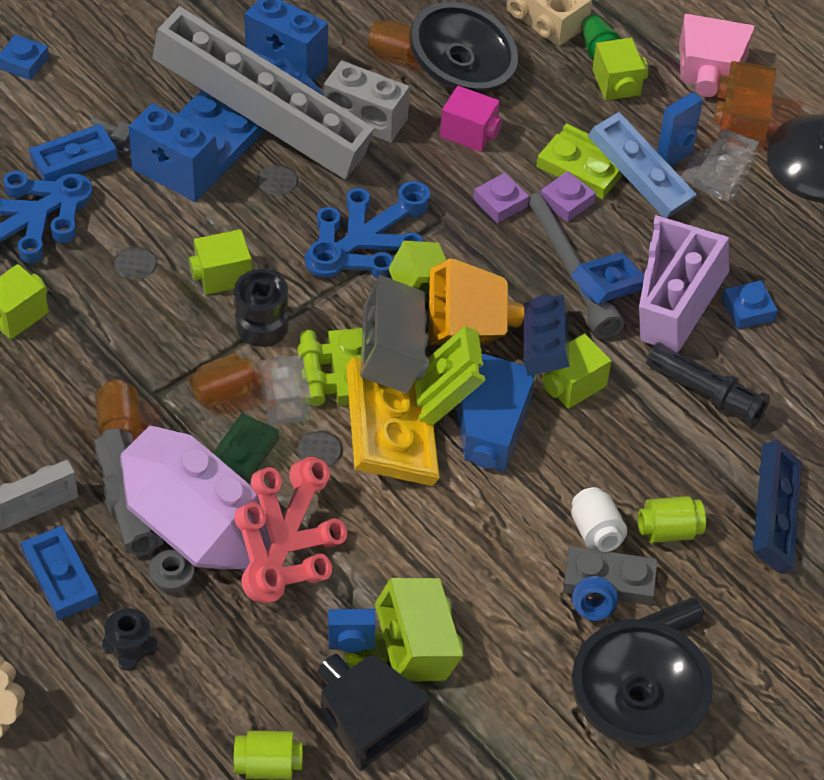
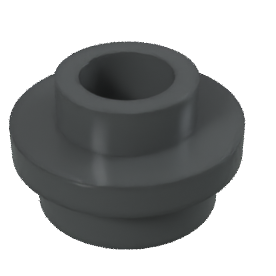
[149,550,195,594]

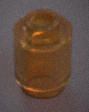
[368,19,415,65]
[189,352,255,407]
[95,380,141,442]

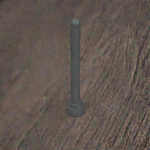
[528,192,624,340]

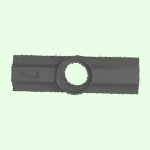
[94,428,163,557]

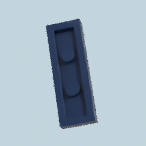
[524,295,570,376]
[753,440,802,574]

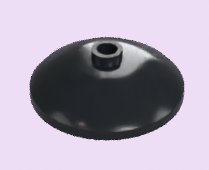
[409,2,518,93]
[766,114,824,203]
[571,619,713,748]

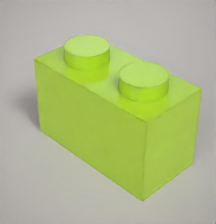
[374,578,463,681]

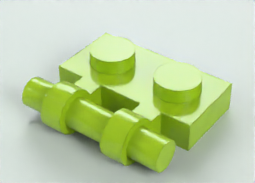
[297,328,362,407]

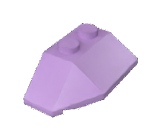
[120,425,271,571]

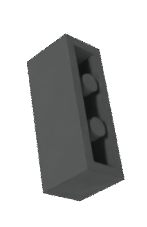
[360,275,429,394]

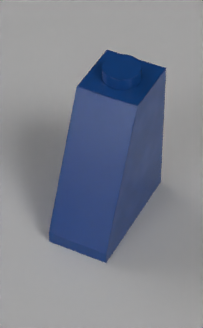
[456,354,537,472]

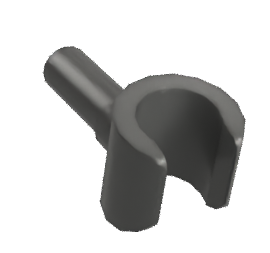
[90,116,130,154]

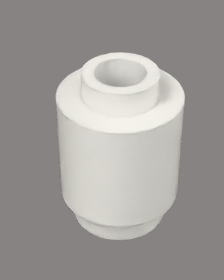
[571,487,627,552]

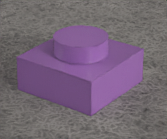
[540,171,596,222]
[473,173,529,223]

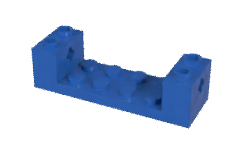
[128,0,328,202]

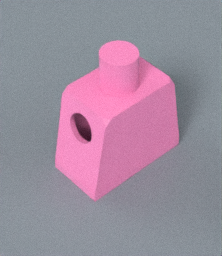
[679,14,754,97]

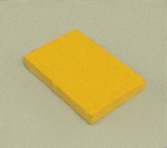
[346,357,439,486]

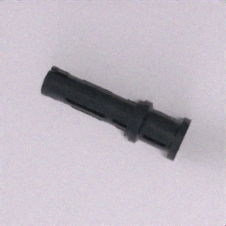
[646,342,770,428]

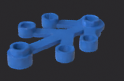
[0,171,92,263]
[305,181,430,279]

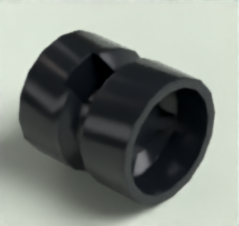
[234,269,289,347]

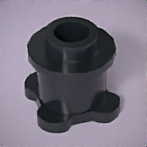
[102,608,158,671]

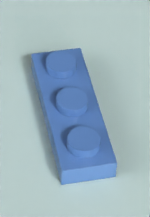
[588,112,697,218]

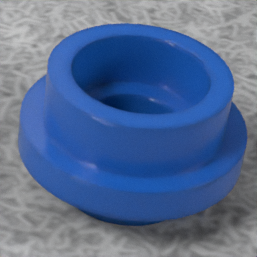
[572,576,618,621]

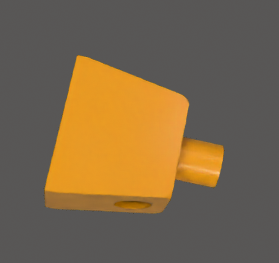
[429,258,524,346]

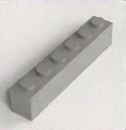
[152,6,374,180]

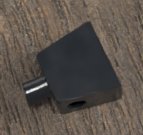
[318,654,430,772]

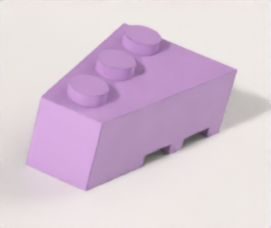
[639,215,729,353]

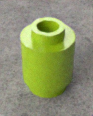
[638,496,706,543]
[234,731,303,780]

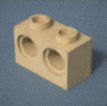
[506,0,592,47]

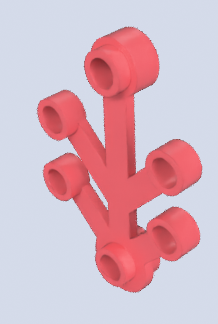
[234,457,347,604]

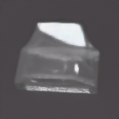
[681,129,759,203]

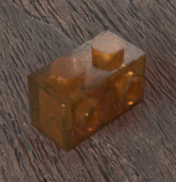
[713,61,776,148]

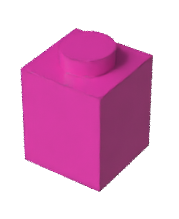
[440,86,502,152]

